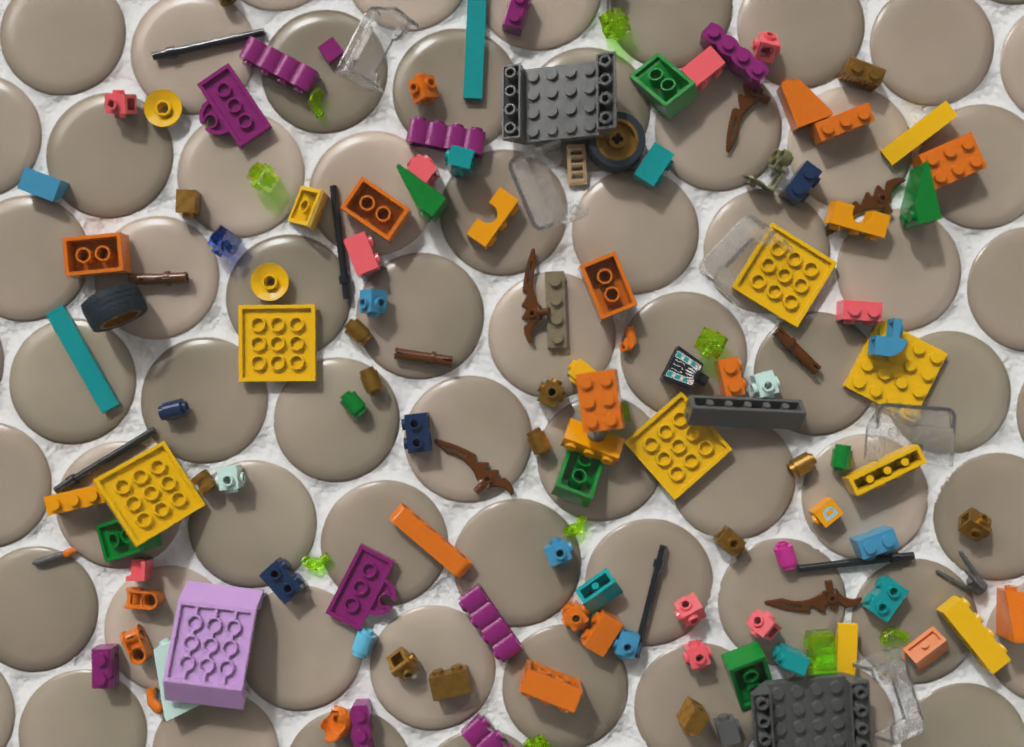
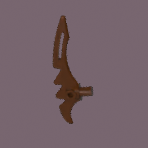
[726,83,771,152]
[826,178,905,236]
[522,248,551,344]
[434,439,514,495]
[764,580,862,612]

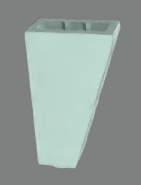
[153,637,201,721]

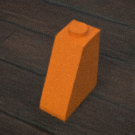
[776,79,833,133]
[996,585,1024,643]

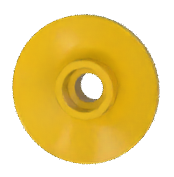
[144,89,182,127]
[250,263,289,301]

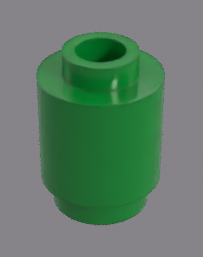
[340,390,368,419]
[830,444,853,472]

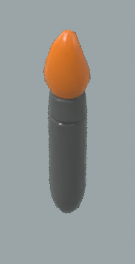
[32,548,77,566]

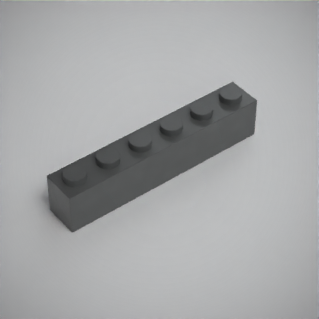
[684,395,807,430]

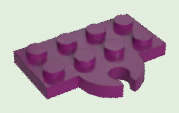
[197,63,273,149]
[326,543,397,631]

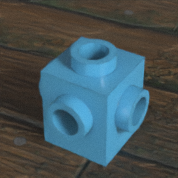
[359,289,388,318]
[543,537,574,567]
[611,628,641,660]

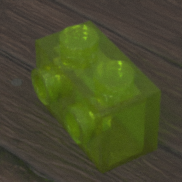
[803,629,837,674]

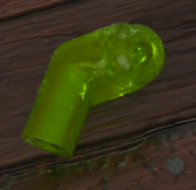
[308,88,325,118]
[563,514,588,537]
[301,552,331,570]
[879,626,909,644]

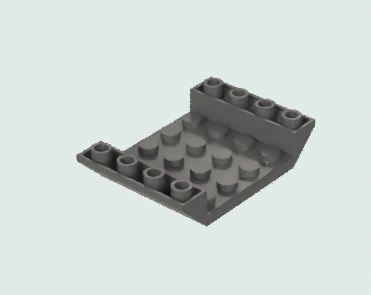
[502,51,617,145]
[750,672,873,747]

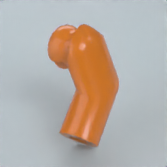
[619,325,637,353]
[146,687,163,714]

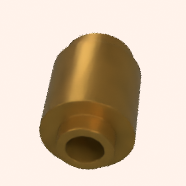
[344,318,373,346]
[359,366,384,396]
[526,427,552,457]
[786,452,817,478]

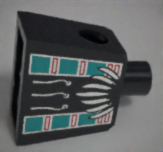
[660,346,709,389]

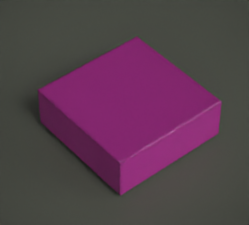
[317,37,345,65]

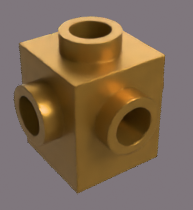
[537,378,566,409]
[958,507,992,542]
[386,646,419,681]

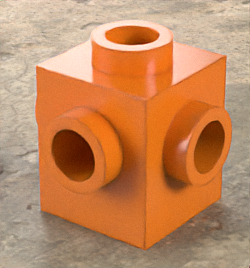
[408,73,440,104]
[561,600,590,631]

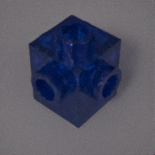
[208,225,243,259]

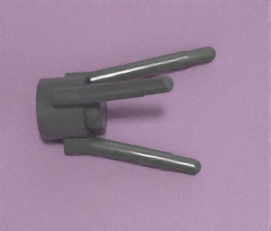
[936,551,988,595]

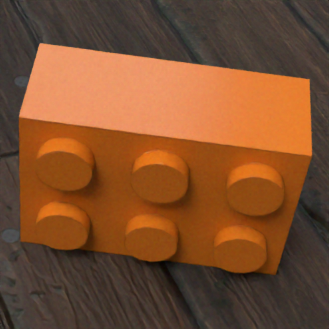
[910,132,987,190]
[340,176,412,244]
[62,232,132,279]
[578,251,637,321]
[575,369,625,433]
[519,659,583,713]

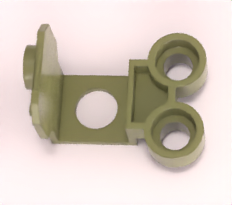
[742,149,794,192]

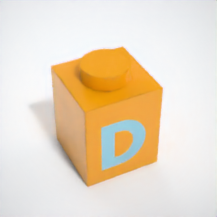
[809,497,844,528]

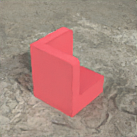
[126,558,153,581]

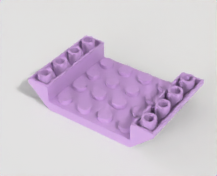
[163,581,264,710]

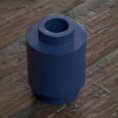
[158,398,189,421]

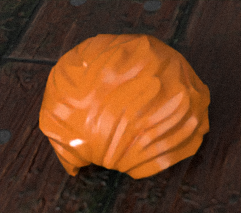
[320,705,352,743]

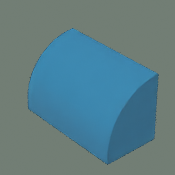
[17,167,69,202]

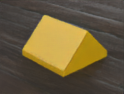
[287,186,329,232]

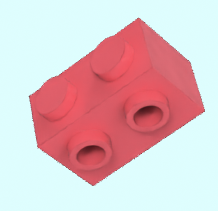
[681,46,726,91]
[407,153,440,187]
[343,231,382,278]
[836,300,883,326]

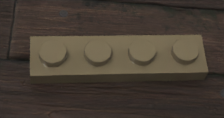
[545,271,567,348]

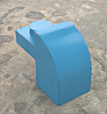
[867,318,907,357]

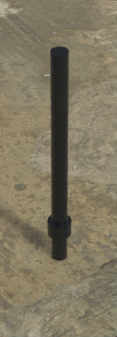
[152,28,266,60]
[330,185,351,299]
[53,427,157,494]
[635,544,668,658]
[797,552,915,573]

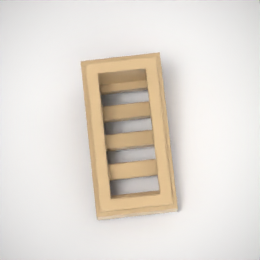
[566,144,587,186]

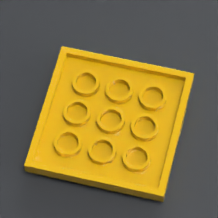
[731,222,837,328]
[238,304,317,382]
[843,320,948,421]
[624,392,732,500]
[92,441,206,548]

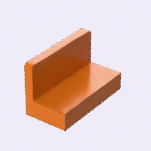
[903,626,950,672]

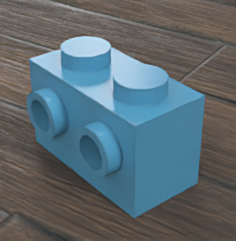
[849,525,900,561]

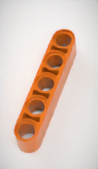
[389,503,473,579]

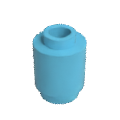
[352,628,376,659]

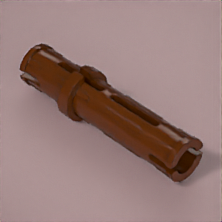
[128,271,189,286]
[772,326,821,375]
[394,347,453,368]

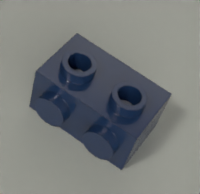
[778,160,823,206]
[401,412,433,454]
[259,557,306,604]

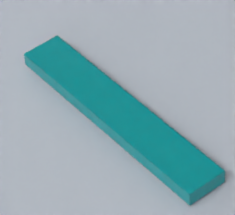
[463,0,487,101]
[46,305,121,414]

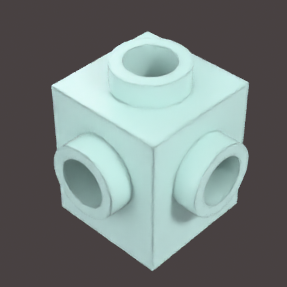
[750,370,780,398]
[215,464,246,494]

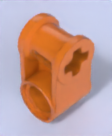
[124,587,165,610]
[120,624,153,665]

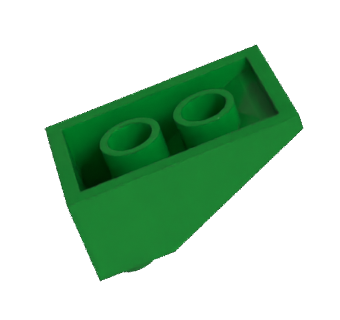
[629,53,698,121]
[899,161,942,230]
[396,163,448,223]
[551,450,603,508]
[96,519,162,563]
[721,641,772,710]

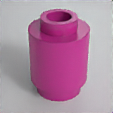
[773,540,797,571]

